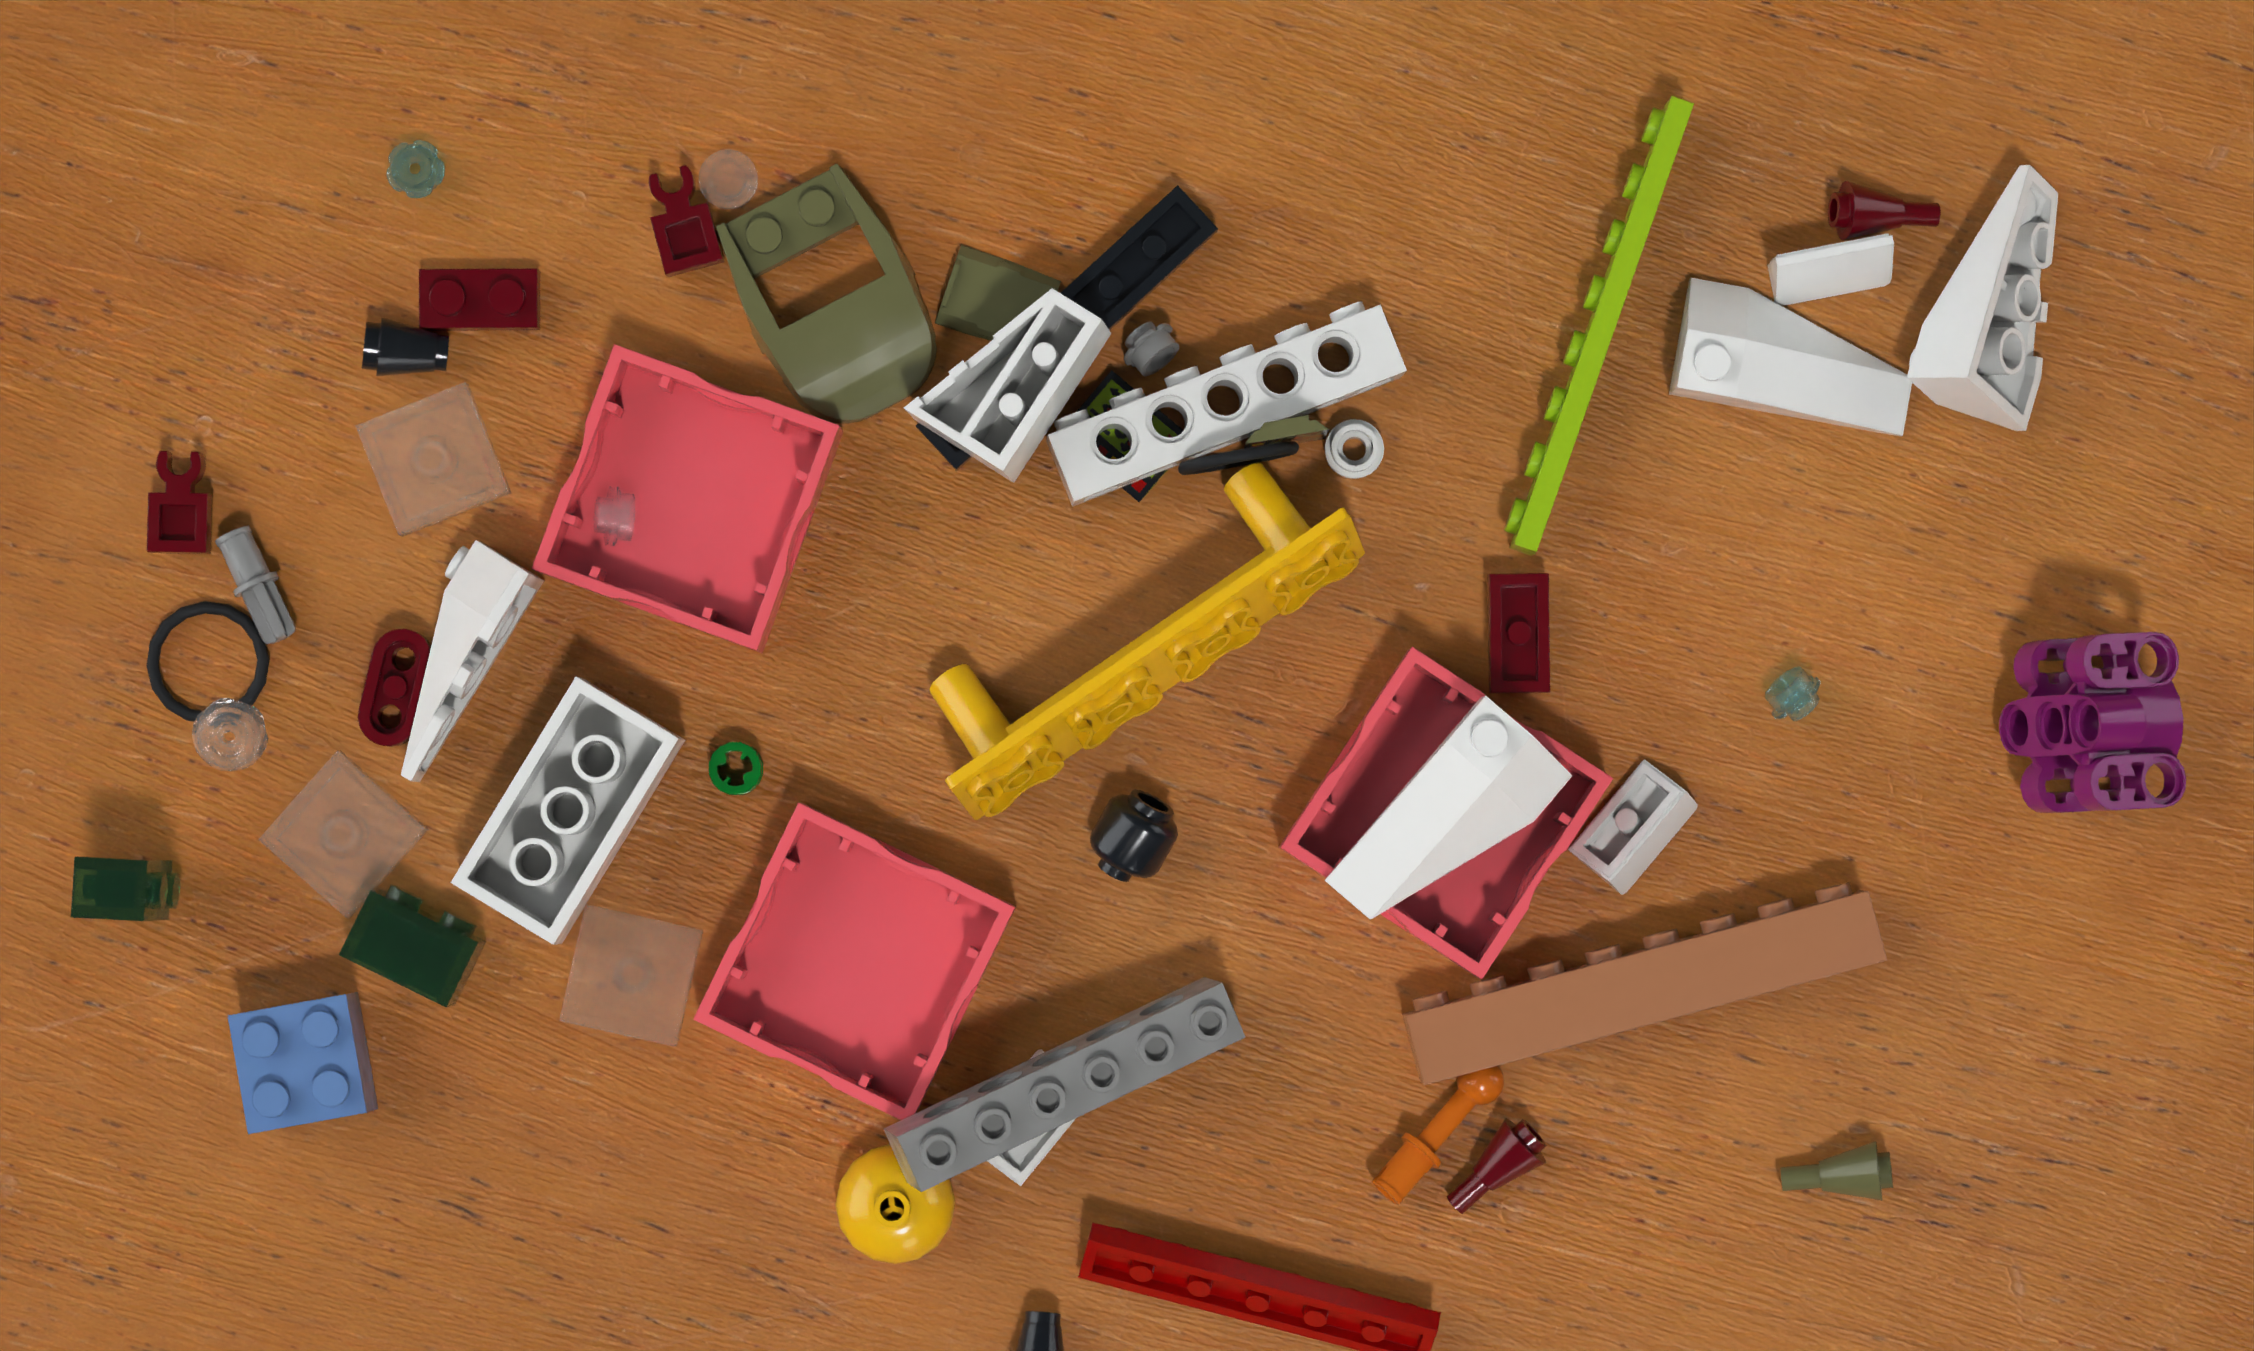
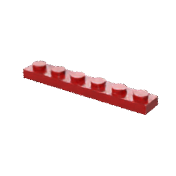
[1078,1222,1441,1351]

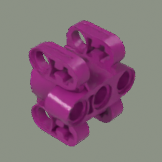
[1999,632,2186,813]

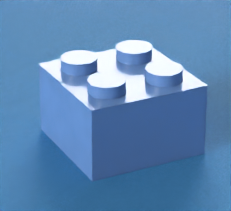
[227,992,378,1134]

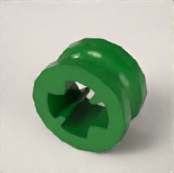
[709,742,763,795]

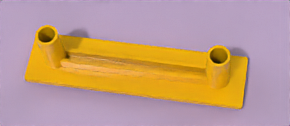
[929,463,1365,820]

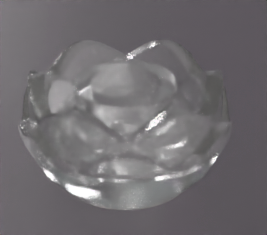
[192,698,268,772]

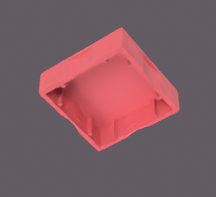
[532,344,843,654]
[1278,647,1613,979]
[693,803,1016,1120]

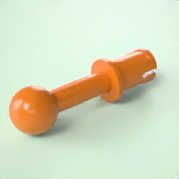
[1371,1066,1504,1205]

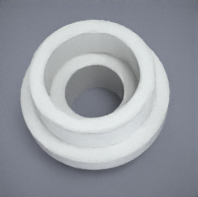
[1325,419,1384,479]

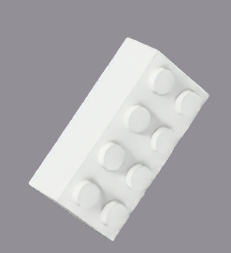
[450,676,685,945]

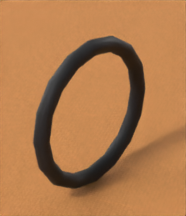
[1178,441,1299,475]
[146,601,270,724]

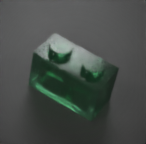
[71,857,180,921]
[339,884,486,1007]

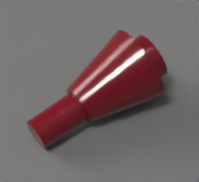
[1828,181,1941,240]
[1447,1118,1547,1214]

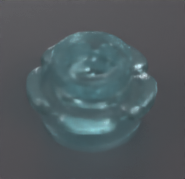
[386,140,445,198]
[1765,666,1821,721]

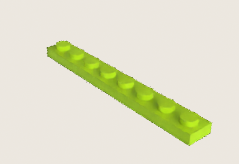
[1504,96,1694,556]

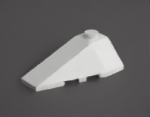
[1907,165,2059,431]
[1669,278,1912,437]
[401,540,544,782]
[1324,696,1572,920]

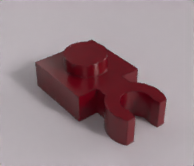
[649,165,725,277]
[147,451,212,554]

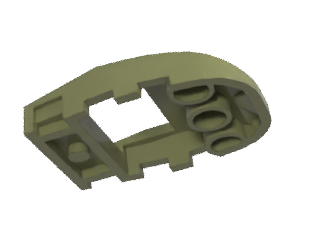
[716,164,937,423]

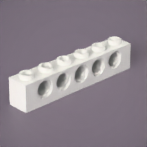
[1046,301,1407,507]

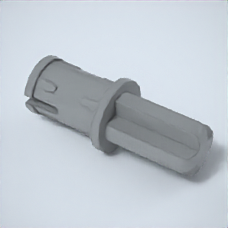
[215,525,296,644]

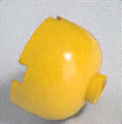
[835,1144,955,1264]

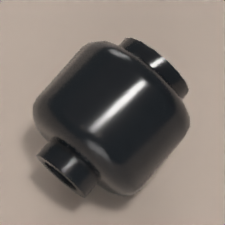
[1090,789,1178,882]

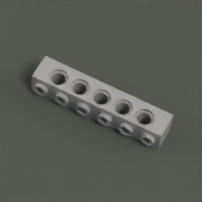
[884,977,1246,1192]

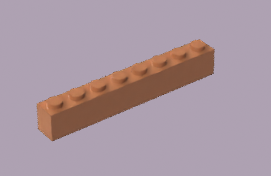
[1402,882,1888,1085]

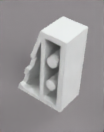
[904,288,1111,483]

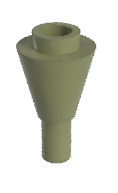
[1781,1141,1893,1201]

